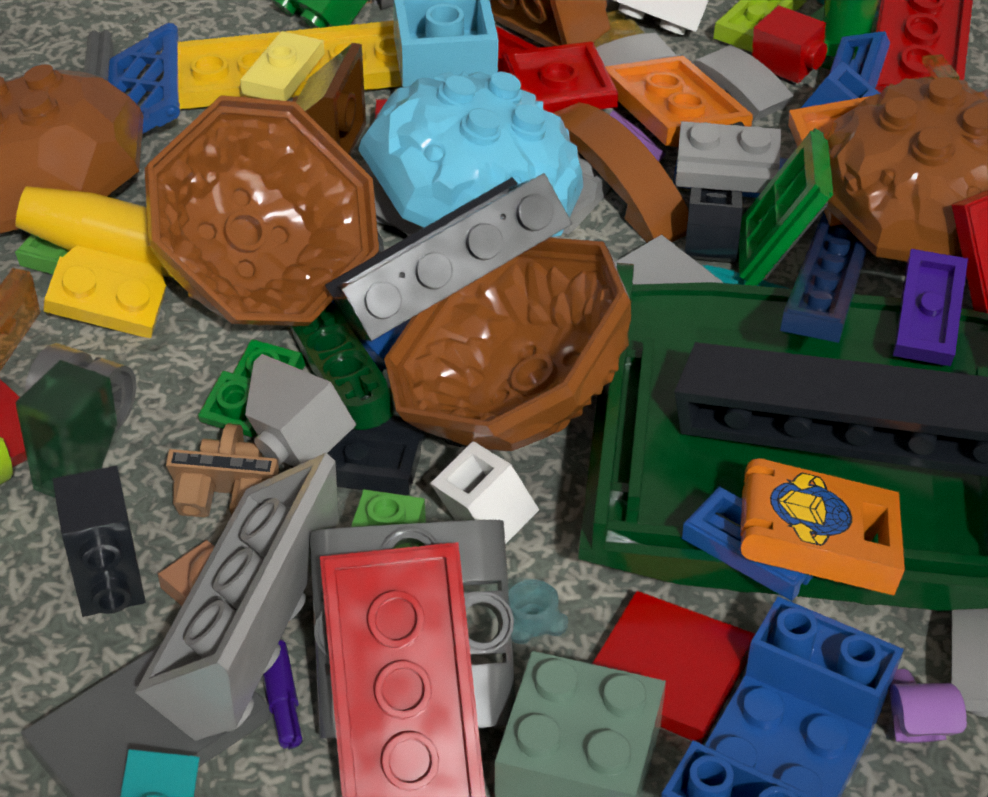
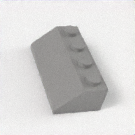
[135,452,339,741]

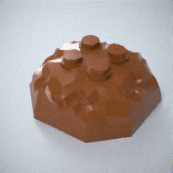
[824,77,988,261]
[144,95,379,327]
[384,238,631,451]

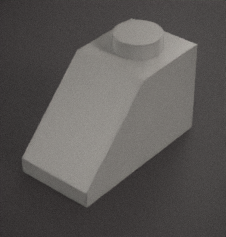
[245,354,356,467]

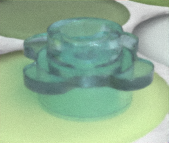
[509,580,568,644]

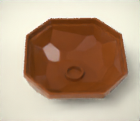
[0,64,144,233]

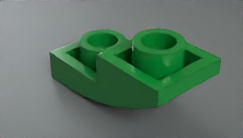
[198,339,305,437]

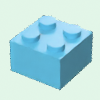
[393,0,498,87]

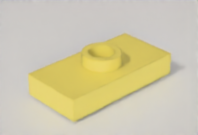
[240,31,325,101]

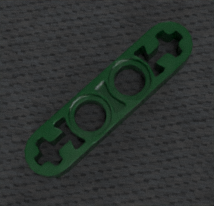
[291,302,395,430]

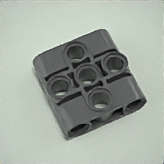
[310,519,516,738]

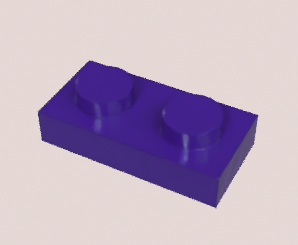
[893,249,968,366]

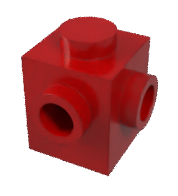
[752,5,827,84]

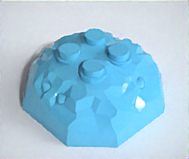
[358,72,584,237]

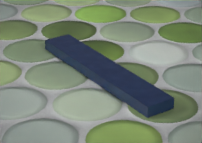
[780,212,868,343]

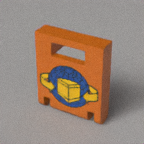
[740,458,905,595]

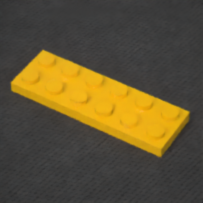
[161,20,402,109]

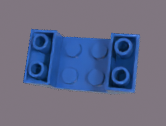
[661,596,904,797]

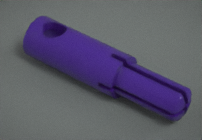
[263,640,303,749]

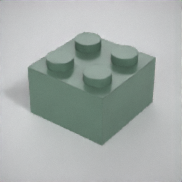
[495,651,666,797]

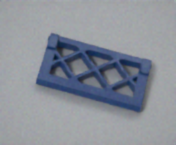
[108,23,180,134]

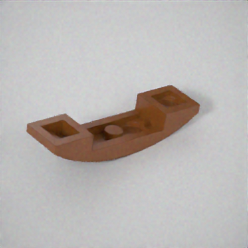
[553,102,689,243]

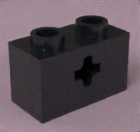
[52,465,146,617]

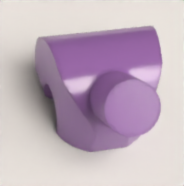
[889,669,967,743]

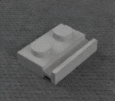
[675,121,781,193]

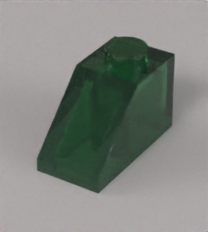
[15,360,117,498]

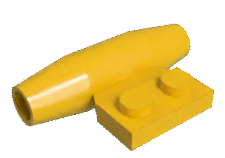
[15,186,172,338]

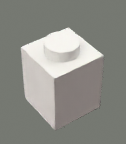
[430,441,539,544]

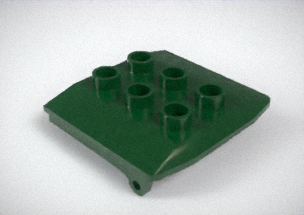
[578,263,988,611]

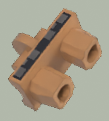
[166,423,279,517]

